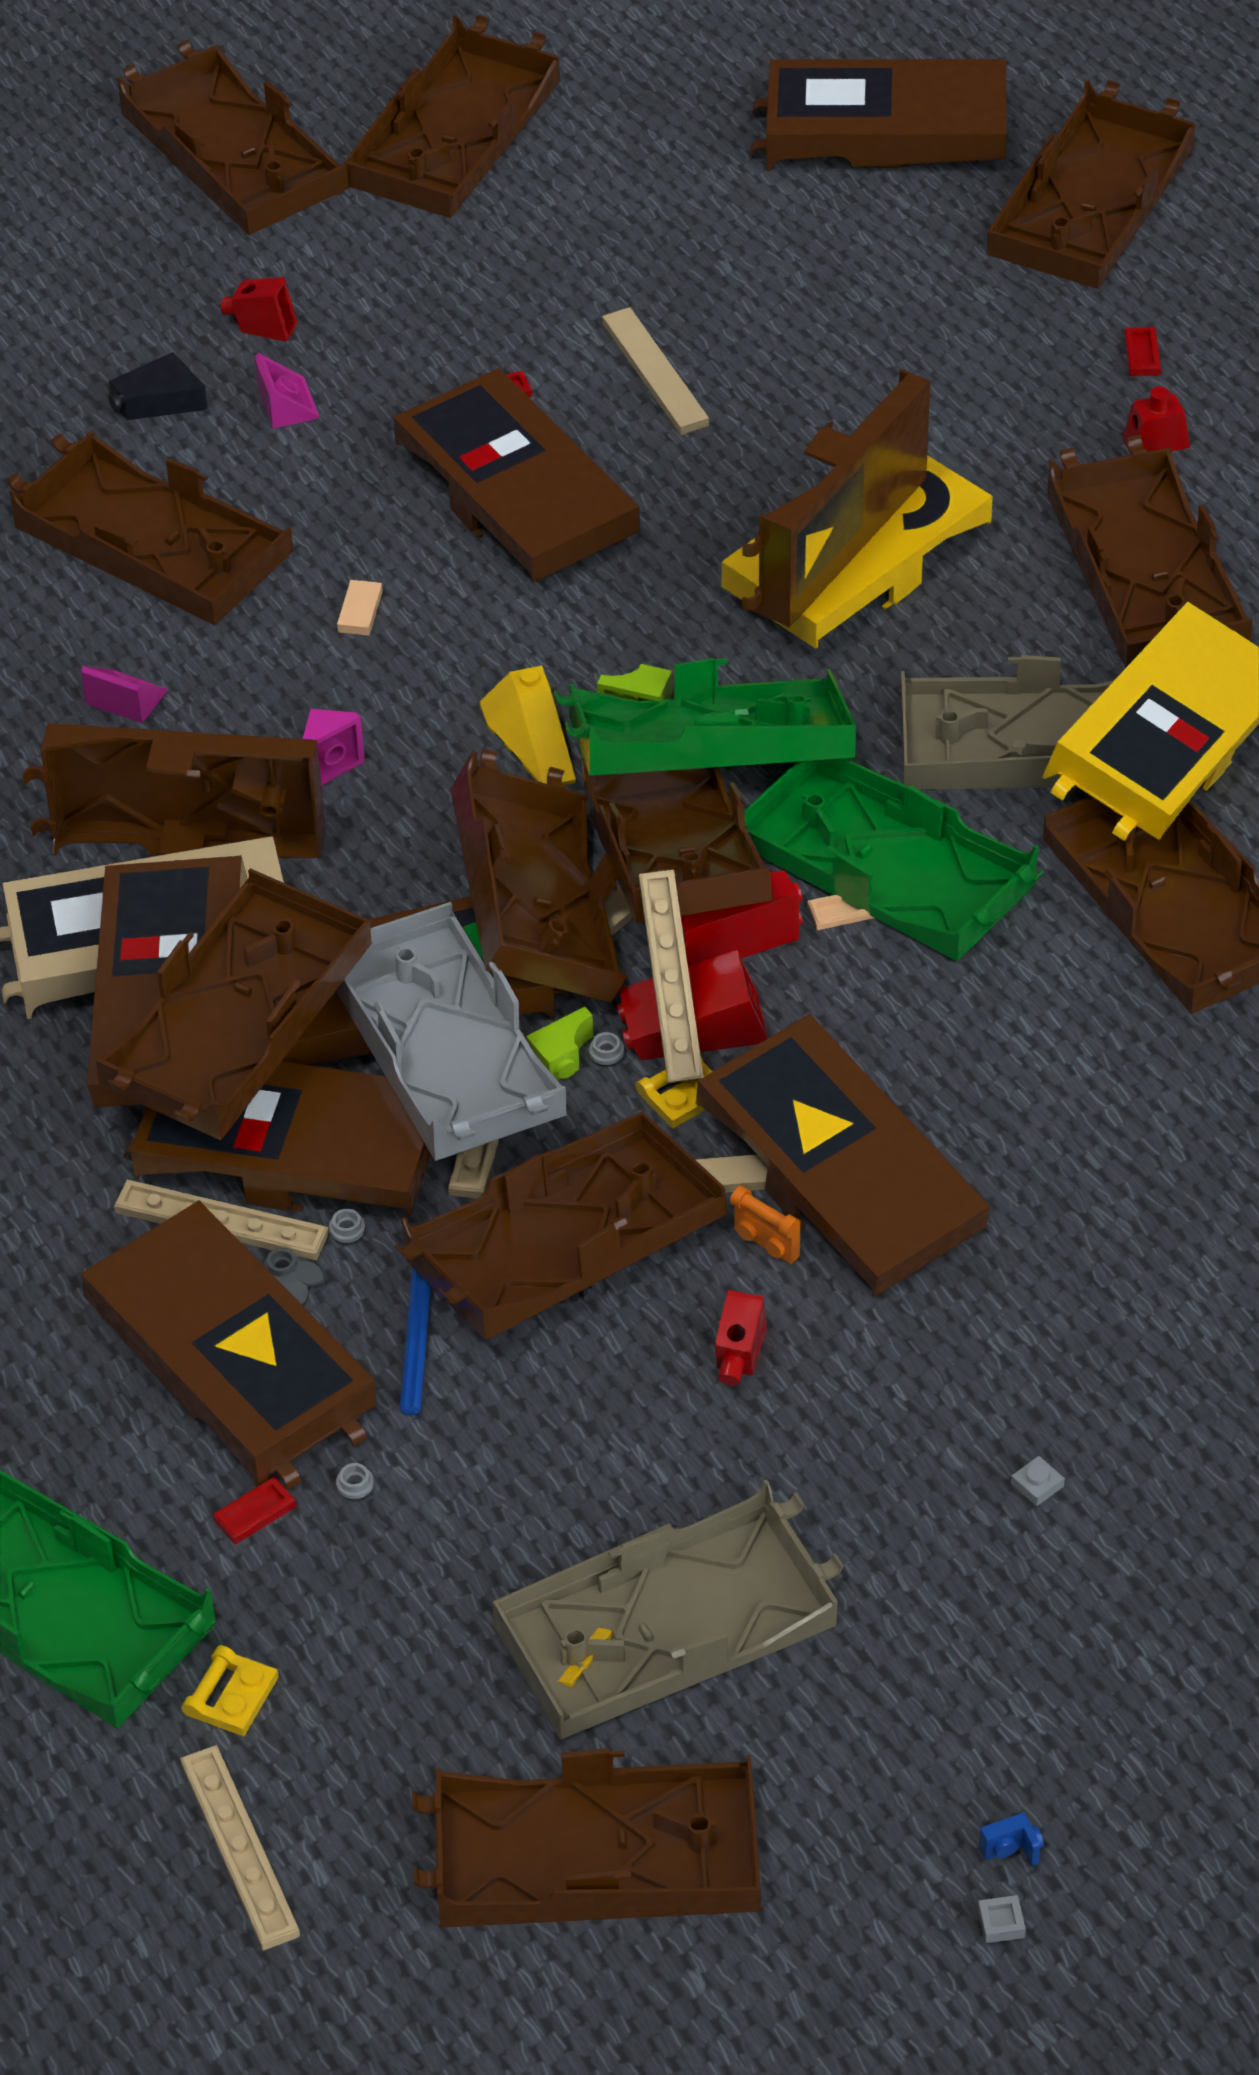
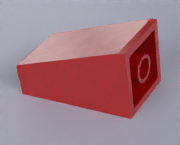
[681,871,803,966]
[617,949,768,1061]

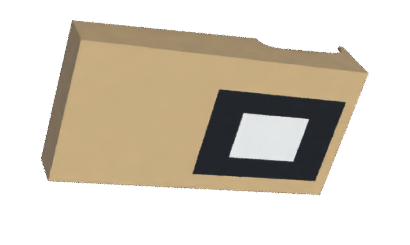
[0,836,284,1019]

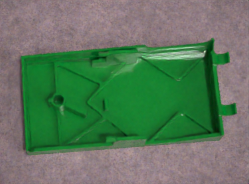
[554,658,856,776]
[744,758,1044,961]
[0,1470,216,1729]

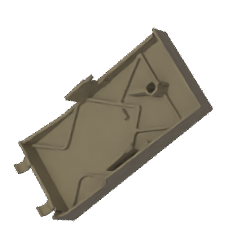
[493,1480,844,1740]

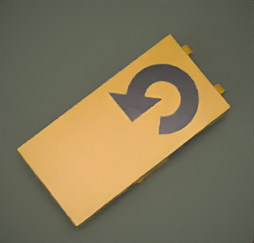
[721,455,993,649]

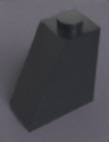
[108,352,207,420]

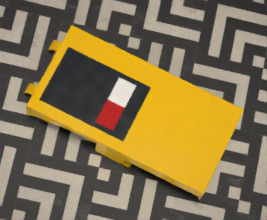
[1042,602,1259,841]

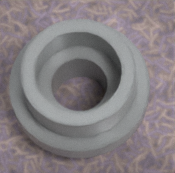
[589,1032,624,1065]
[329,1209,365,1243]
[336,1463,374,1499]

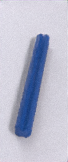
[400,1267,431,1416]

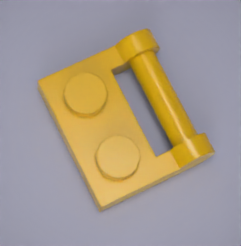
[635,1055,713,1129]
[181,1645,279,1737]

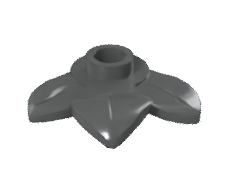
[264,1248,324,1306]

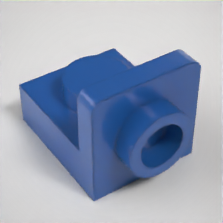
[979,1813,1044,1866]

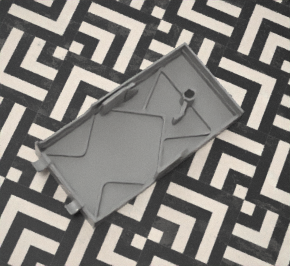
[336,902,566,1161]

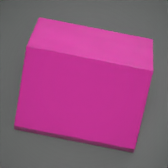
[255,353,319,429]
[81,666,167,723]
[303,709,365,785]

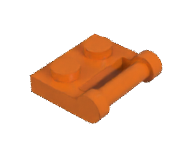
[730,1185,800,1265]

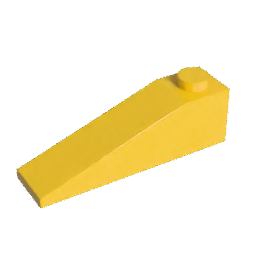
[480,665,576,785]

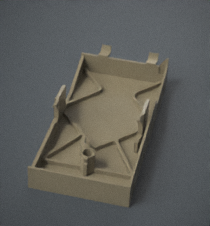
[901,655,1114,789]

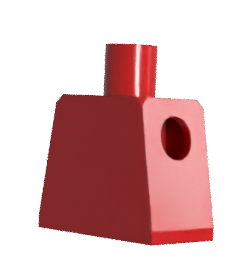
[221,277,298,342]
[1123,386,1190,455]
[715,1290,767,1386]

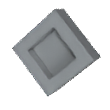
[1011,1456,1065,1506]
[978,1895,1026,1943]

